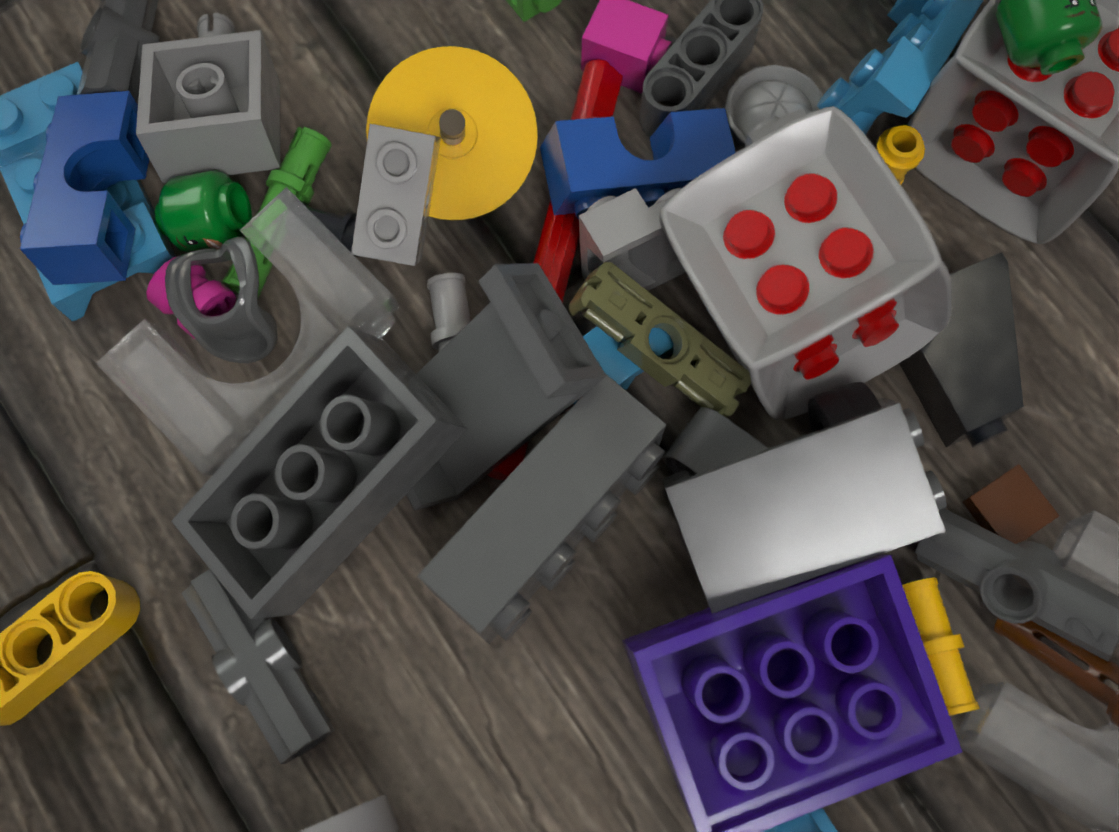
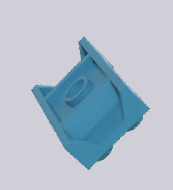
[817,0,984,135]
[0,62,176,321]

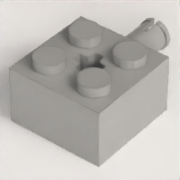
[136,13,281,183]

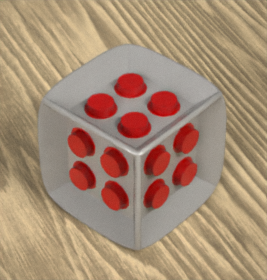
[907,0,1119,244]
[659,106,952,421]

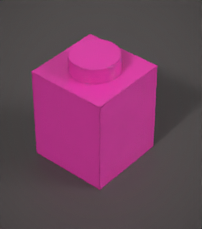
[581,0,672,93]

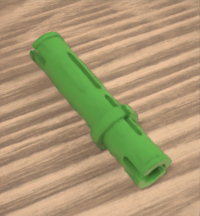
[222,127,332,299]

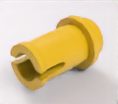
[875,125,925,185]

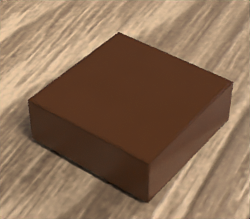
[962,464,1060,544]

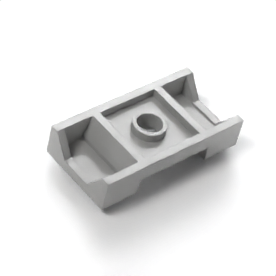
[579,108,806,291]

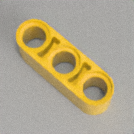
[0,571,140,726]

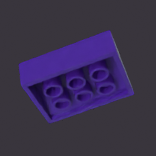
[622,554,963,832]

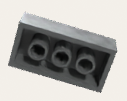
[171,326,468,620]
[417,374,666,644]

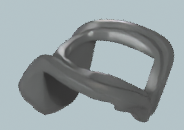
[165,237,278,363]

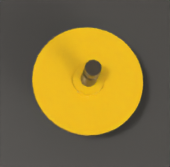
[366,46,538,221]

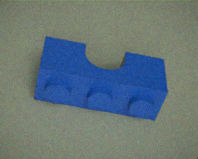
[20,91,149,285]
[540,108,736,219]

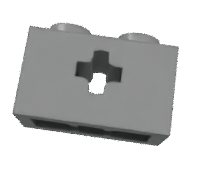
[351,124,441,266]

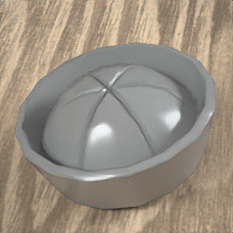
[725,65,823,149]

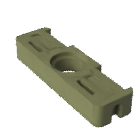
[569,262,751,417]

